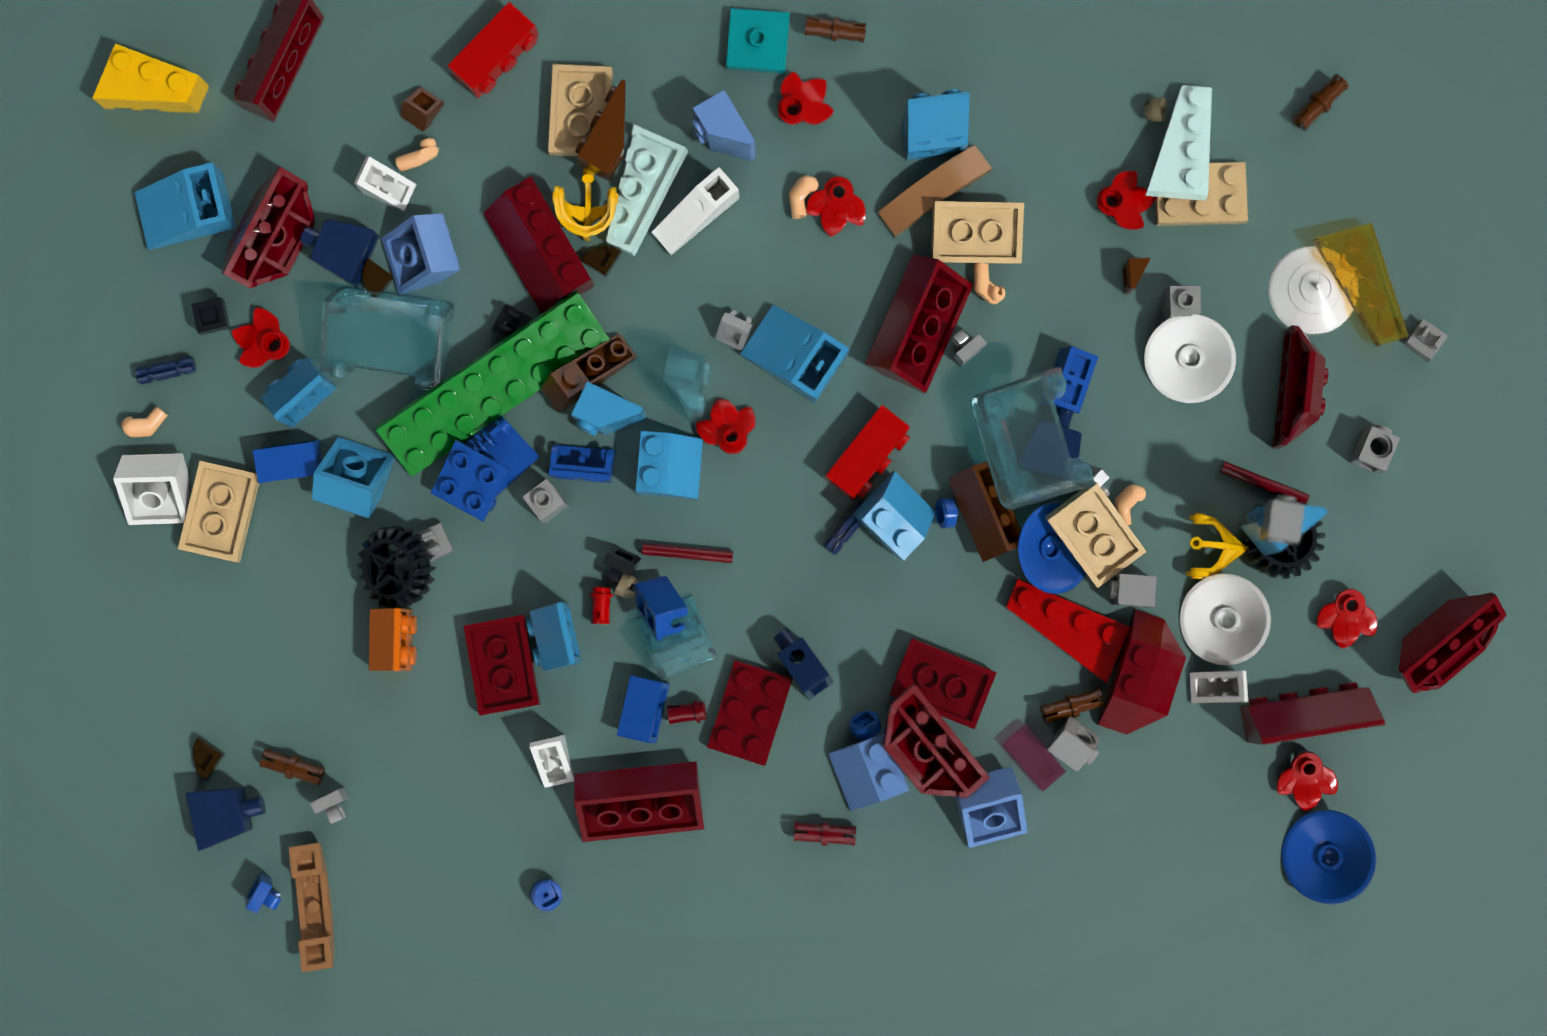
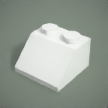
[113,453,190,525]

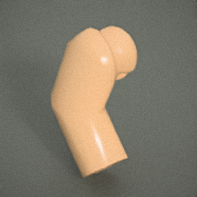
[396,138,439,171]
[789,175,818,219]
[974,263,1005,304]
[121,406,168,438]
[1114,484,1146,526]

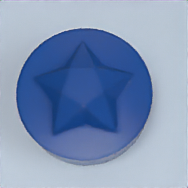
[935,497,959,528]
[849,711,881,740]
[530,879,562,911]

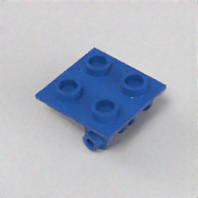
[465,416,540,497]
[431,440,510,522]

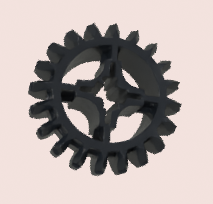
[1240,499,1325,579]
[356,525,436,608]

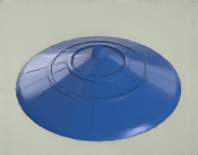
[1018,503,1086,594]
[1281,810,1376,904]

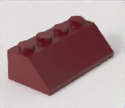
[234,0,325,123]
[483,177,595,314]
[865,255,973,393]
[1240,682,1385,745]
[574,761,704,842]

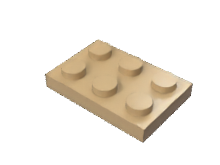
[548,64,613,156]
[1154,162,1248,226]
[931,201,1024,264]
[178,461,260,563]
[1045,480,1147,588]

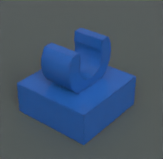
[245,873,281,913]

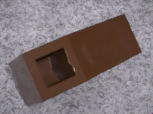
[575,79,626,181]
[541,333,637,413]

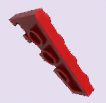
[1005,579,1130,683]

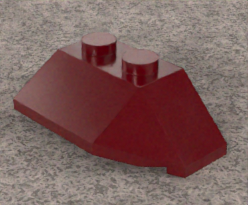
[221,166,315,288]
[1272,325,1329,449]
[1399,593,1507,693]
[1097,609,1186,735]
[882,684,990,798]

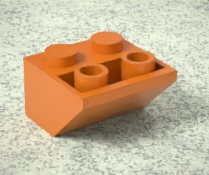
[369,608,417,671]

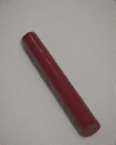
[1219,461,1309,504]
[642,543,733,563]

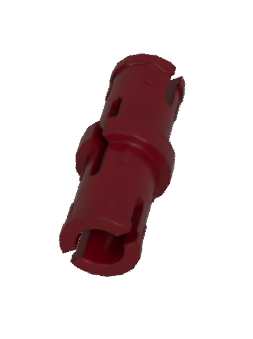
[794,821,856,846]

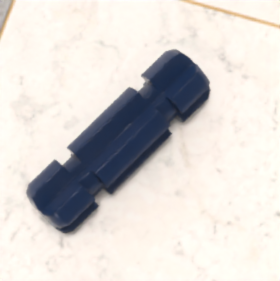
[135,356,196,384]
[824,502,863,555]

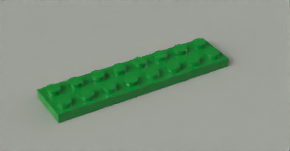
[375,290,611,477]

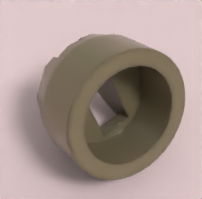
[1143,97,1166,122]
[614,573,639,598]

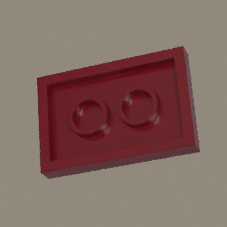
[463,614,541,716]
[888,638,997,729]
[707,660,793,766]

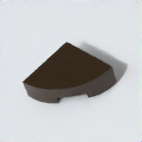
[580,246,622,277]
[363,258,394,301]
[193,737,225,780]

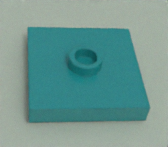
[726,8,790,74]

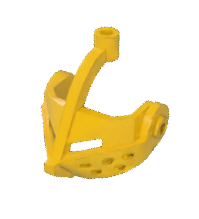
[552,168,618,241]
[1185,513,1248,579]

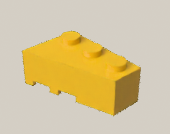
[92,44,209,113]

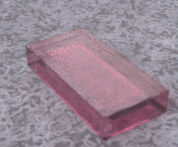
[1002,725,1066,791]

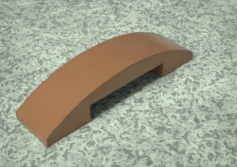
[878,145,992,237]
[289,843,334,972]

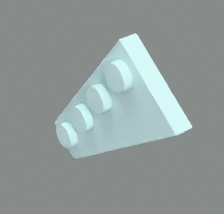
[1145,85,1212,201]
[606,125,688,257]

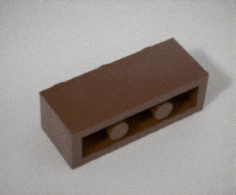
[947,460,1021,562]

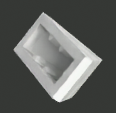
[354,156,417,211]
[1189,671,1248,703]
[529,735,574,788]

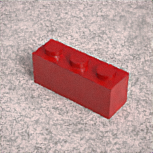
[447,2,539,98]
[825,405,911,501]

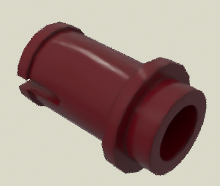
[667,699,707,725]

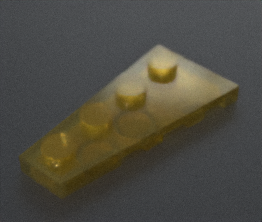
[1313,223,1409,347]

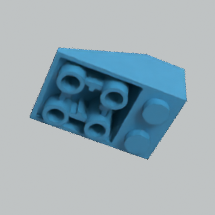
[902,89,970,160]
[134,162,236,250]
[740,305,850,404]

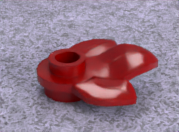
[778,72,834,125]
[1096,171,1156,230]
[807,176,866,237]
[232,308,290,368]
[696,398,756,454]
[1316,588,1377,649]
[1277,751,1338,811]

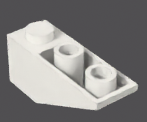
[652,167,739,255]

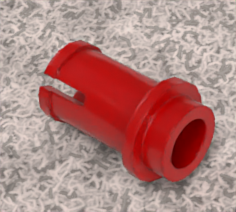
[589,587,614,624]

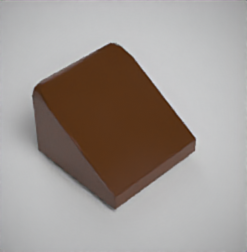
[400,86,444,132]
[1122,258,1150,294]

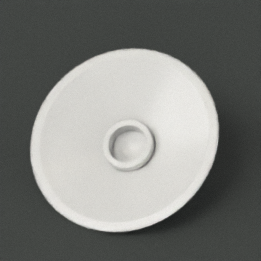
[1268,246,1357,335]
[1144,314,1236,403]
[1179,574,1271,665]

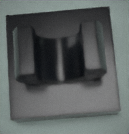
[191,297,230,335]
[491,304,533,338]
[603,545,641,584]

